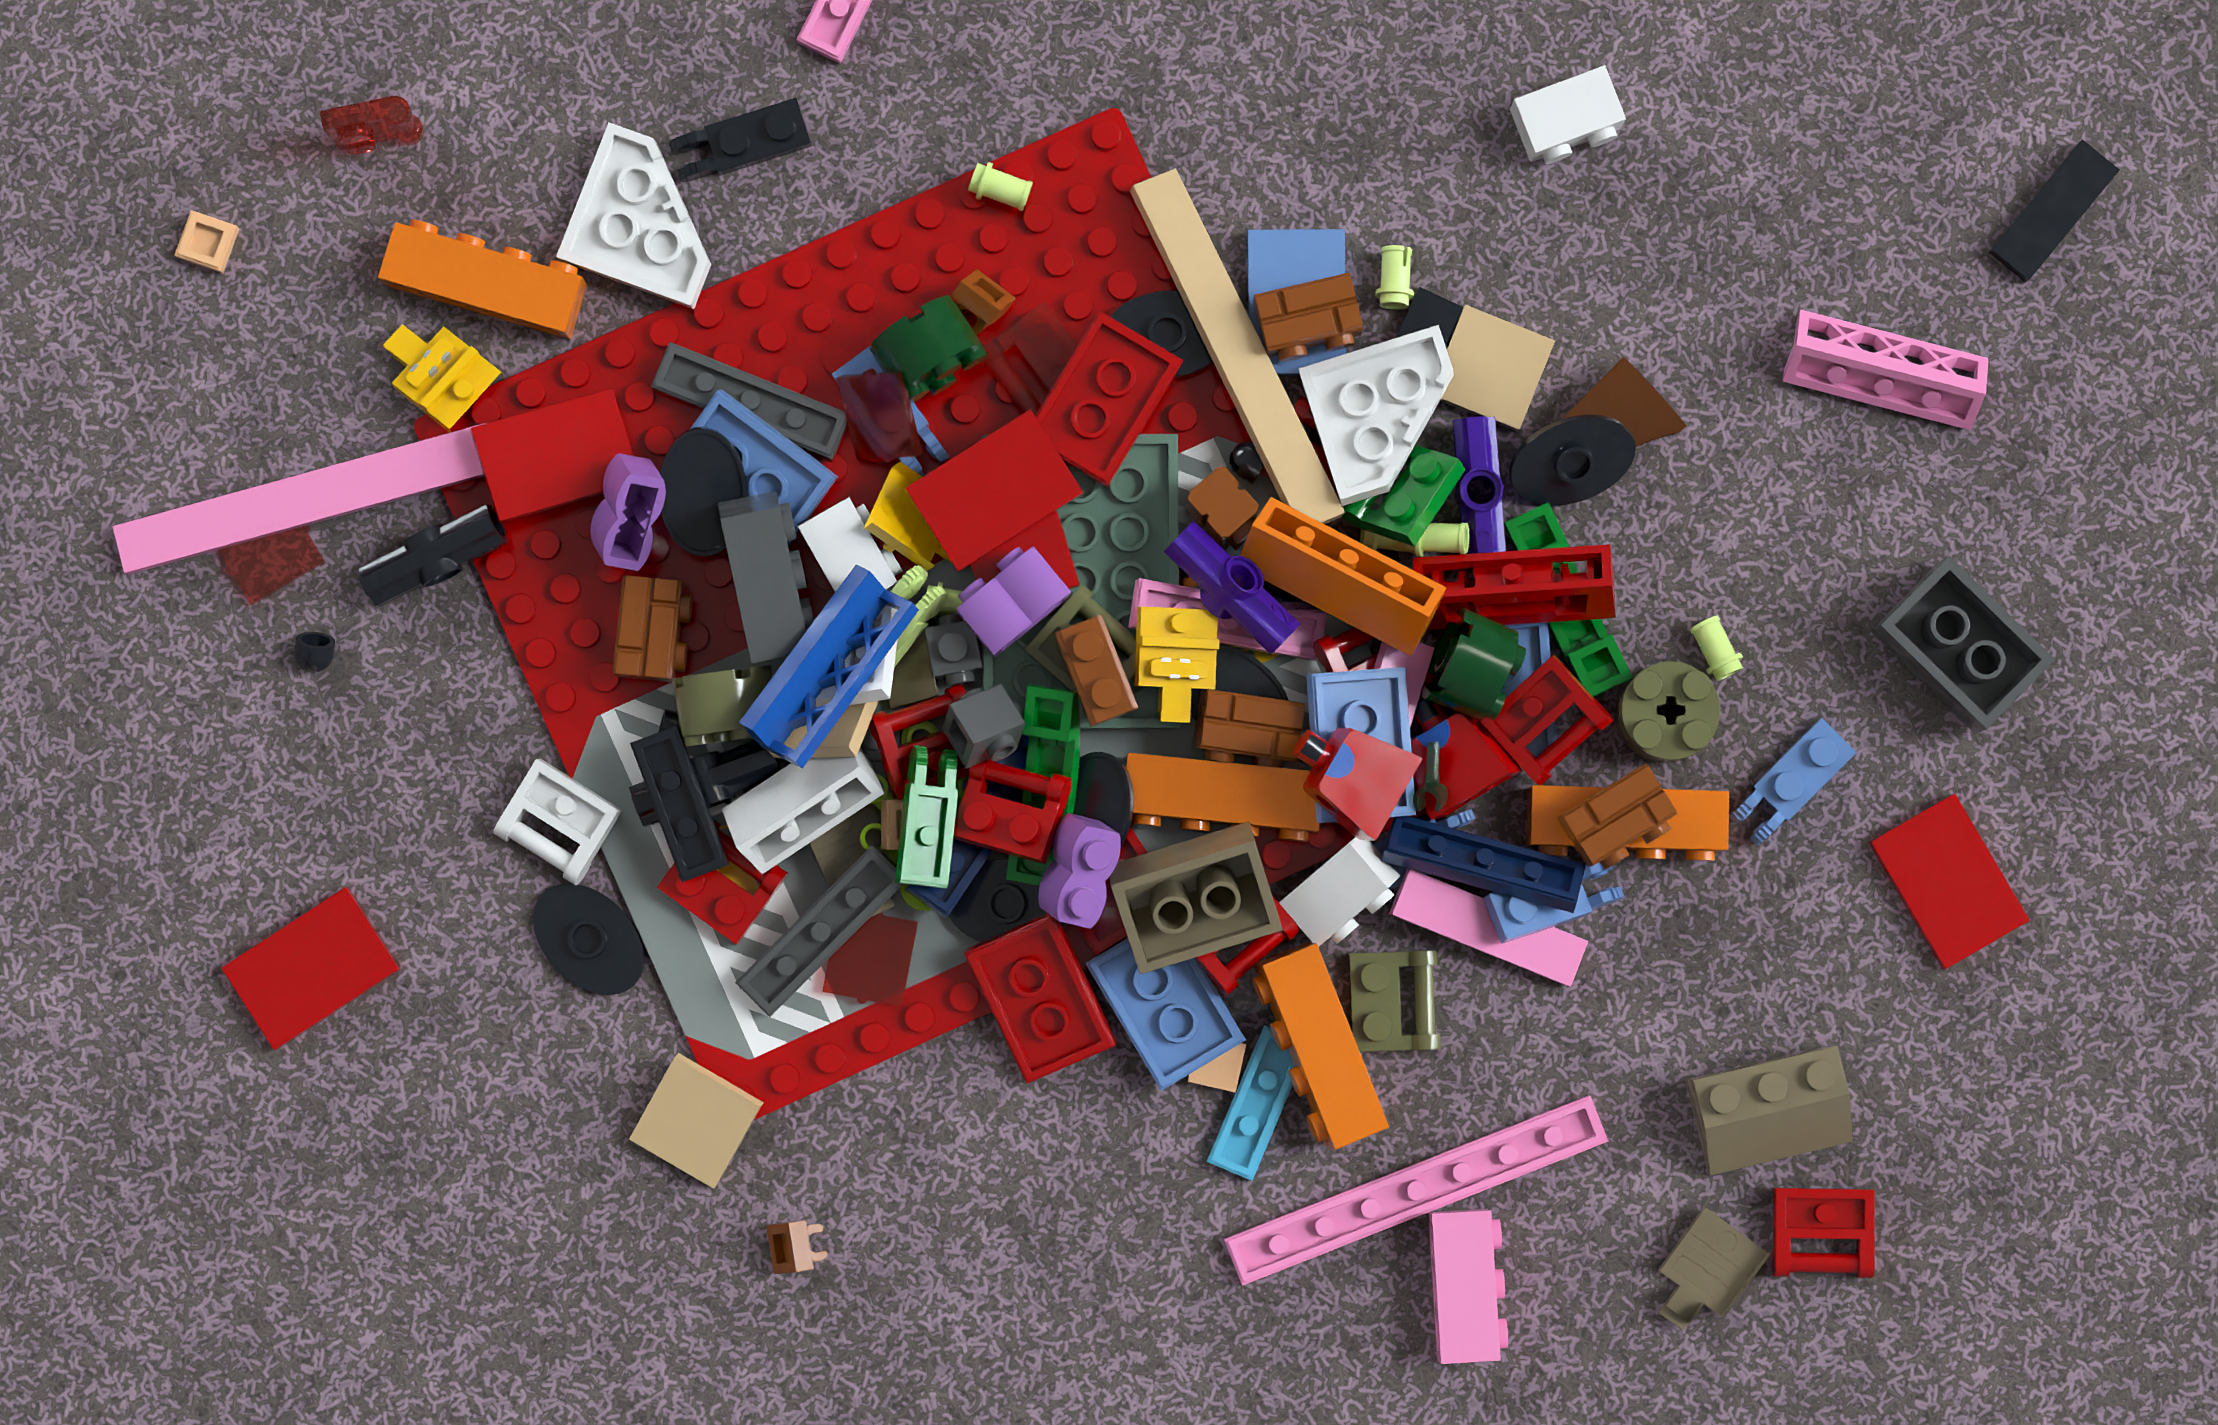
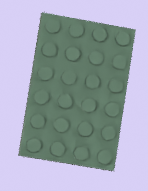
[982,434,1180,729]

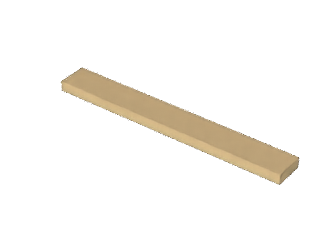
[1130,168,1345,524]

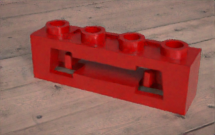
[1413,544,1616,630]

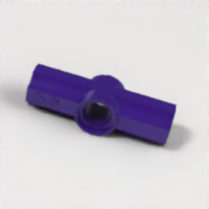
[1452,416,1506,554]
[1164,521,1300,654]

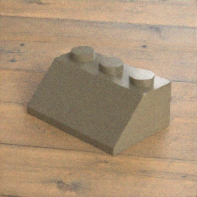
[1109,821,1283,974]
[1685,1046,1853,1176]

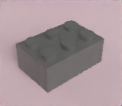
[718,491,814,664]
[1870,556,2055,734]

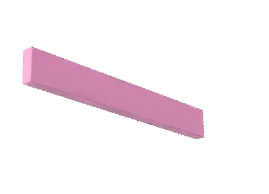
[112,423,486,575]
[1224,1095,1609,1286]

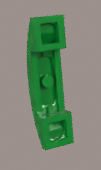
[1504,502,1633,697]
[1006,684,1080,886]

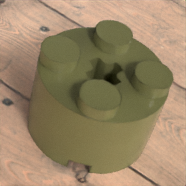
[1615,661,1720,763]
[673,665,772,747]

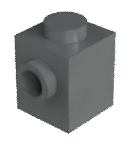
[925,614,983,687]
[942,684,1025,769]

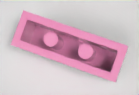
[1428,1209,1508,1364]

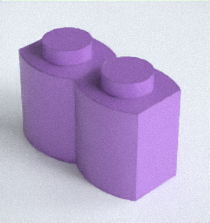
[590,453,666,571]
[956,546,1071,658]
[1038,813,1121,929]

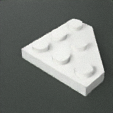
[556,122,711,309]
[1299,325,1454,506]

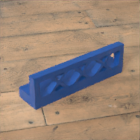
[739,564,919,769]

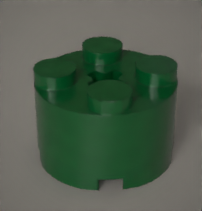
[870,295,988,406]
[1422,607,1526,721]

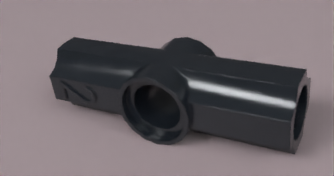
[358,505,508,607]
[629,740,781,827]

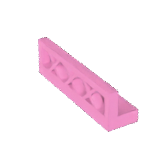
[1783,309,1988,430]

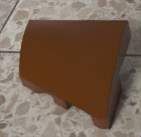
[1561,357,1687,447]

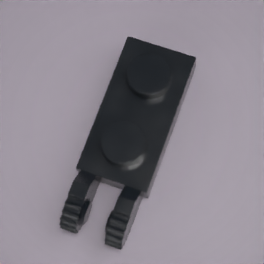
[669,98,812,182]

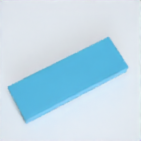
[1207,1025,1295,1181]

